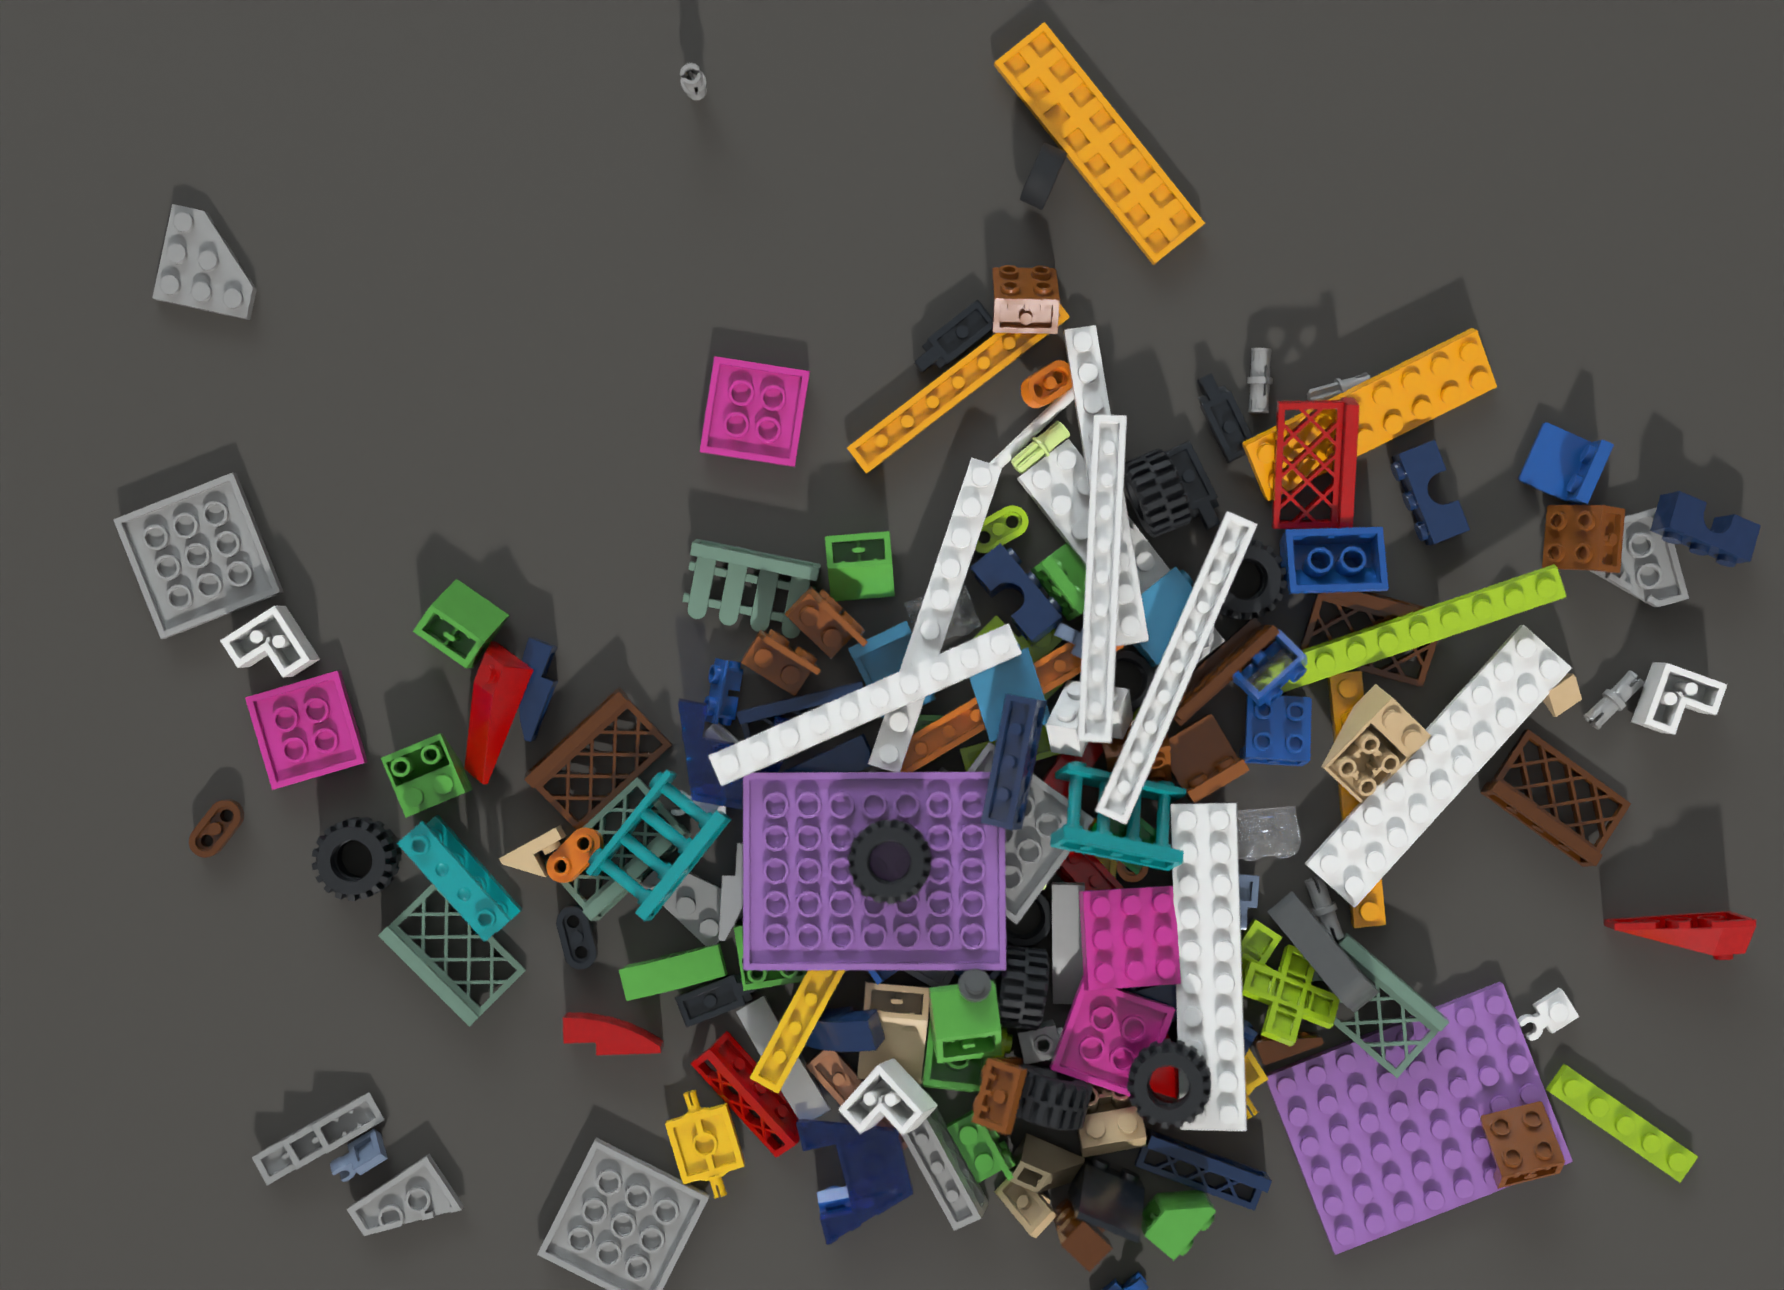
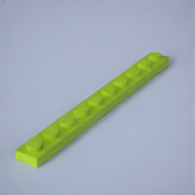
[1252,564,1567,693]

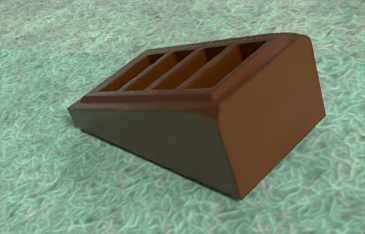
[1252,1031,1324,1065]

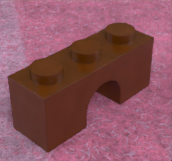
[1054,1198,1112,1272]

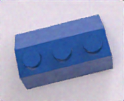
[1279,527,1389,594]

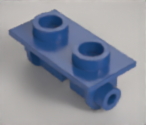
[703,658,744,726]

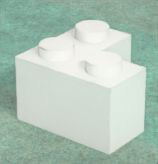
[220,605,320,678]
[1631,662,1727,735]
[1046,680,1133,757]
[838,1058,938,1135]

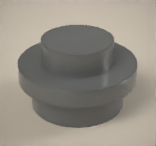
[958,969,992,1002]

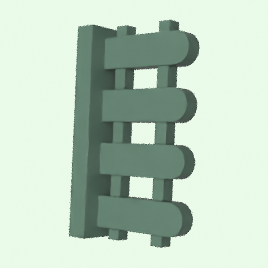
[682,538,821,638]

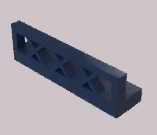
[737,681,864,739]
[981,694,1047,830]
[1134,1129,1272,1211]

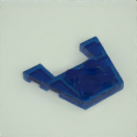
[678,699,791,810]
[796,1119,914,1245]

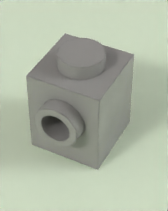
[1016,1019,1063,1064]

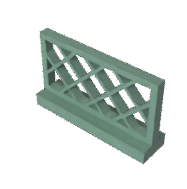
[544,777,691,921]
[378,883,526,1027]
[1311,932,1449,1078]

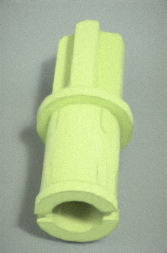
[1011,420,1070,474]

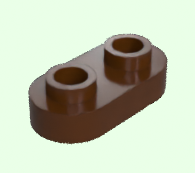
[189,799,244,858]

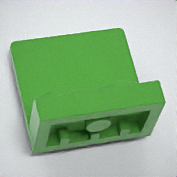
[1031,543,1086,621]
[946,1110,1016,1184]

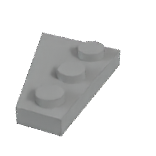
[641,860,743,946]
[346,1154,464,1236]

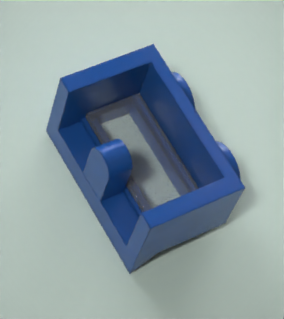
[1232,629,1308,707]

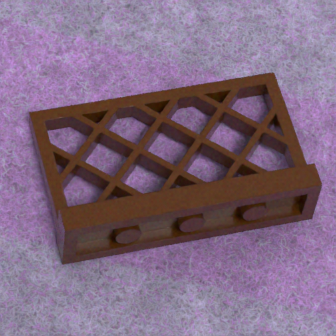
[1299,591,1438,688]
[1173,618,1280,726]
[524,687,672,830]
[1480,729,1631,867]

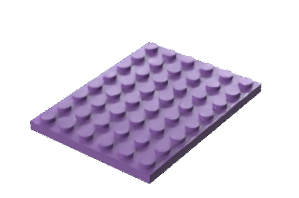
[743,772,1006,970]
[1266,982,1573,1255]

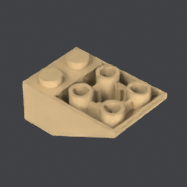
[1322,684,1431,804]
[857,981,930,1084]
[1077,1082,1147,1157]

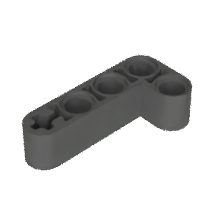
[1268,891,1379,1013]

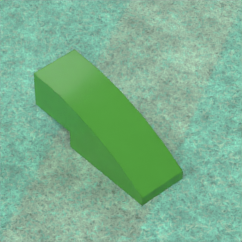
[619,943,727,1001]

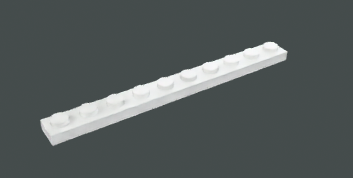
[1063,325,1149,646]
[1078,415,1127,743]
[868,457,1002,772]
[1095,511,1258,824]
[709,624,1022,786]

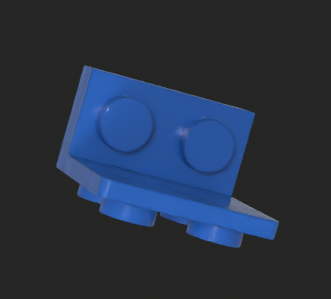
[1518,422,1614,505]
[1239,695,1312,767]

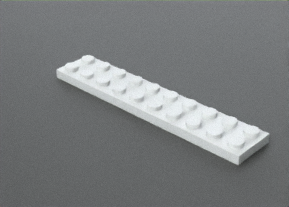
[1304,625,1572,908]
[1171,803,1247,1131]

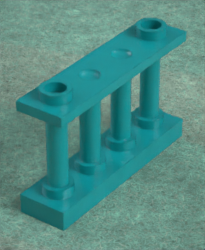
[1050,761,1187,871]
[585,770,732,921]
[397,815,523,942]

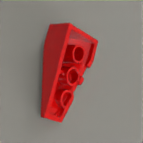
[464,641,533,784]
[1603,911,1756,960]

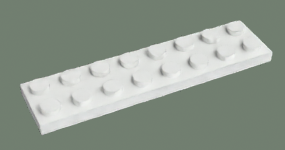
[1017,439,1225,663]

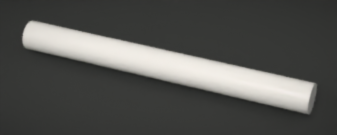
[990,388,1074,468]

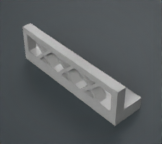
[901,1092,989,1231]

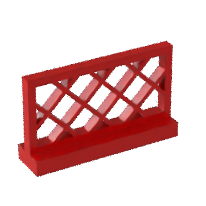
[1272,397,1360,529]

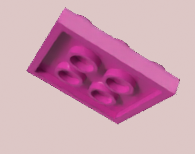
[700,356,810,467]
[245,670,367,790]
[1079,886,1181,991]
[1050,976,1175,1097]

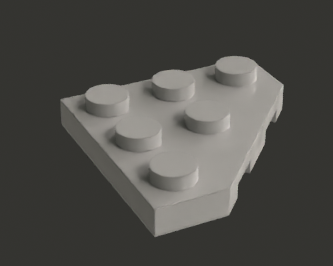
[152,204,257,320]
[1589,507,1689,607]

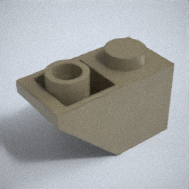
[1009,1133,1085,1193]

